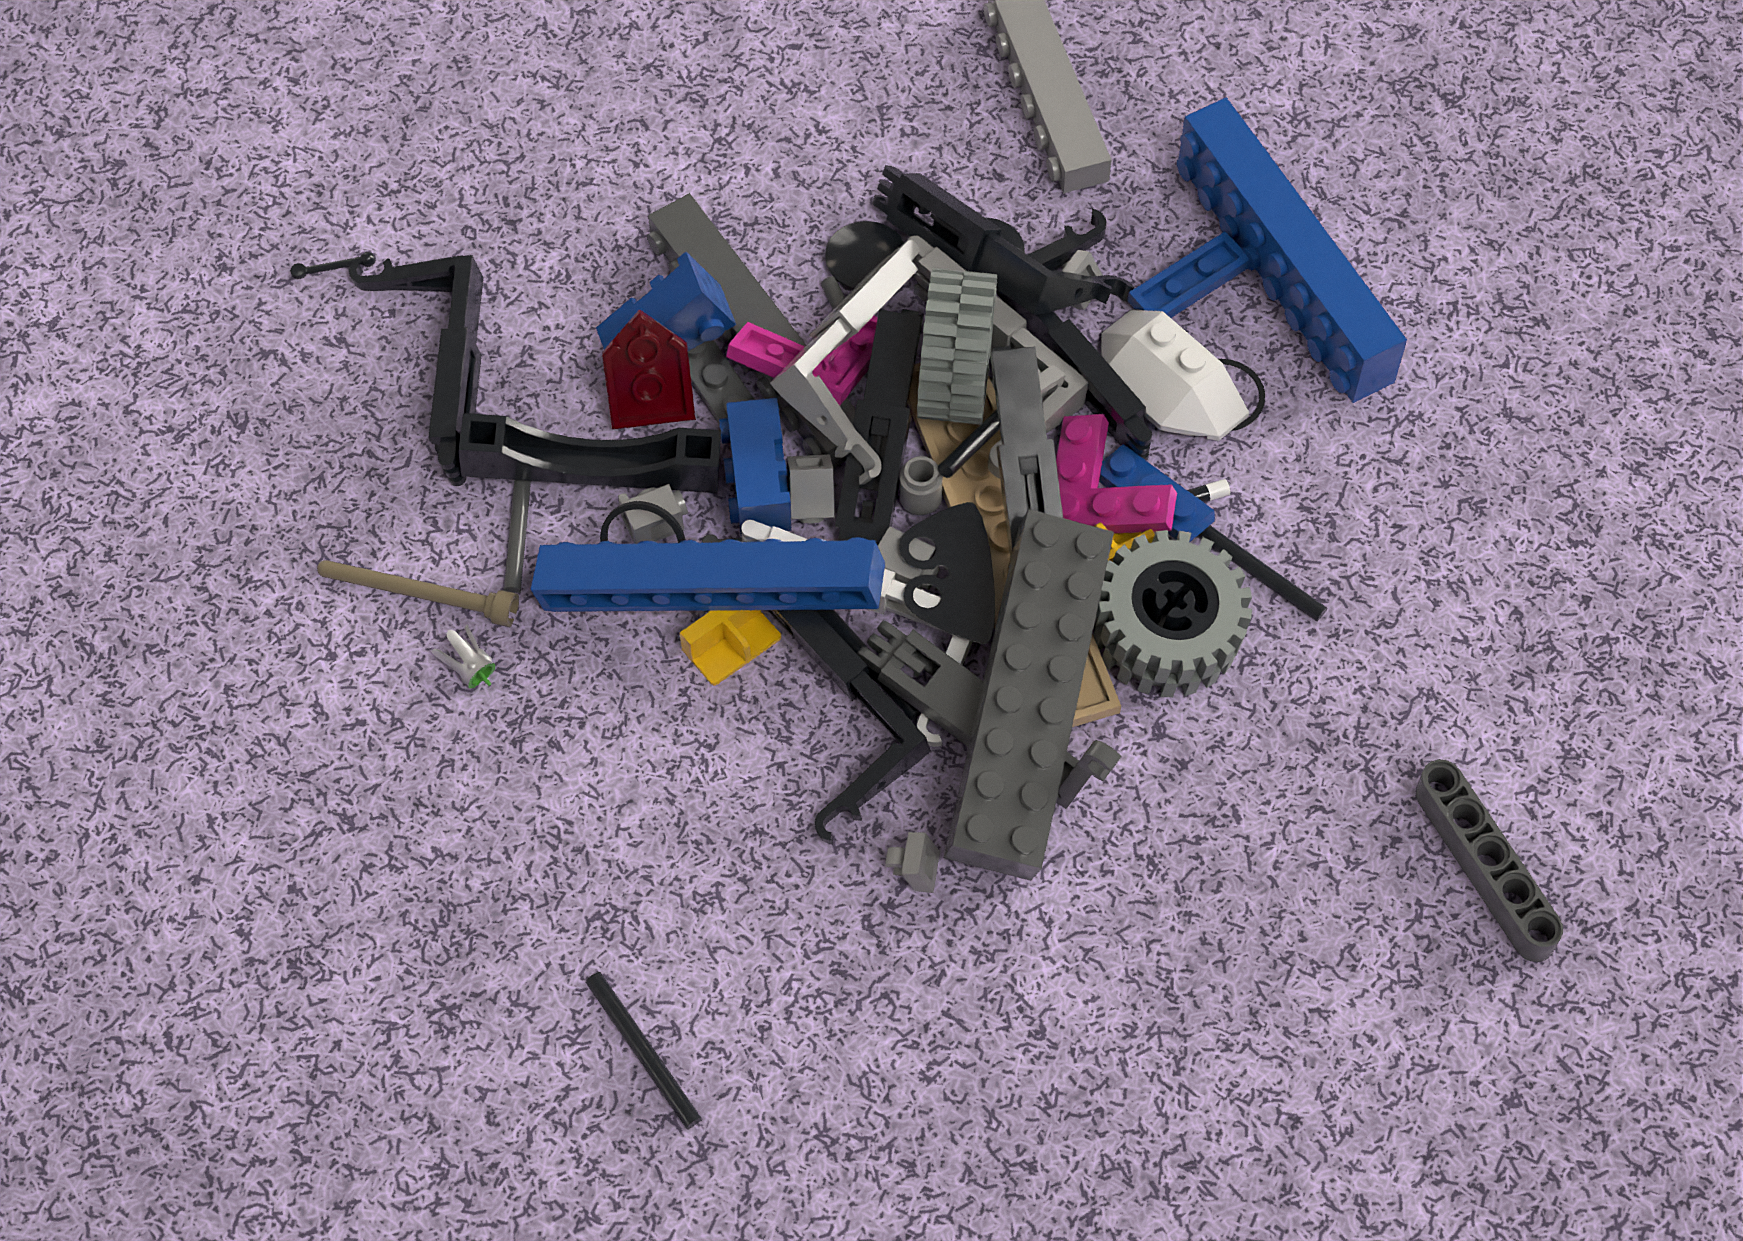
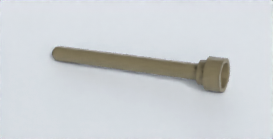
[317,560,519,627]

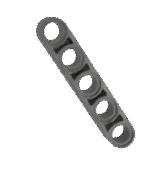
[1416,759,1563,962]

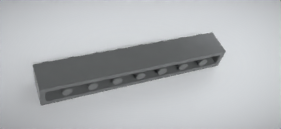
[646,193,856,468]

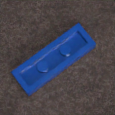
[1128,231,1250,318]
[1099,444,1215,542]

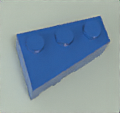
[596,252,736,351]
[719,398,792,536]

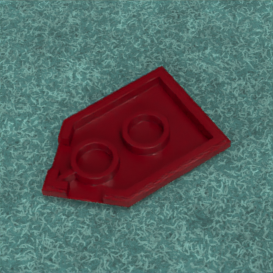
[602,309,696,430]

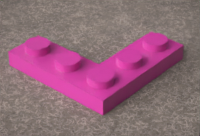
[726,316,878,406]
[1056,414,1177,533]

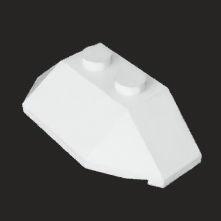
[1101,309,1249,441]

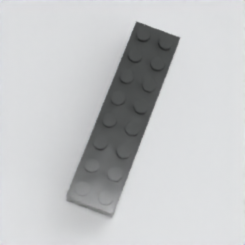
[944,509,1114,881]

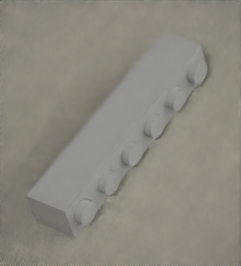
[983,0,1112,193]

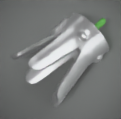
[431,625,495,688]

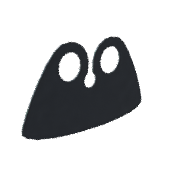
[899,502,995,644]

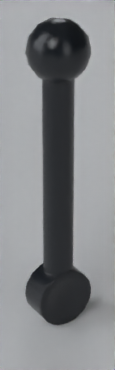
[290,251,376,279]

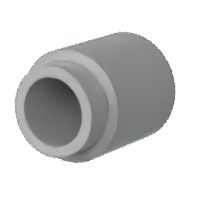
[899,456,943,515]

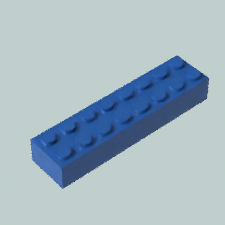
[1176,97,1407,403]

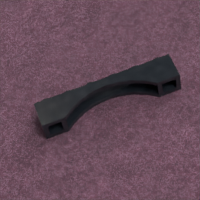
[459,413,721,493]

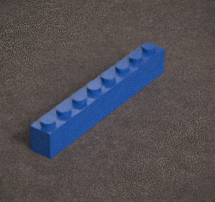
[531,537,885,612]

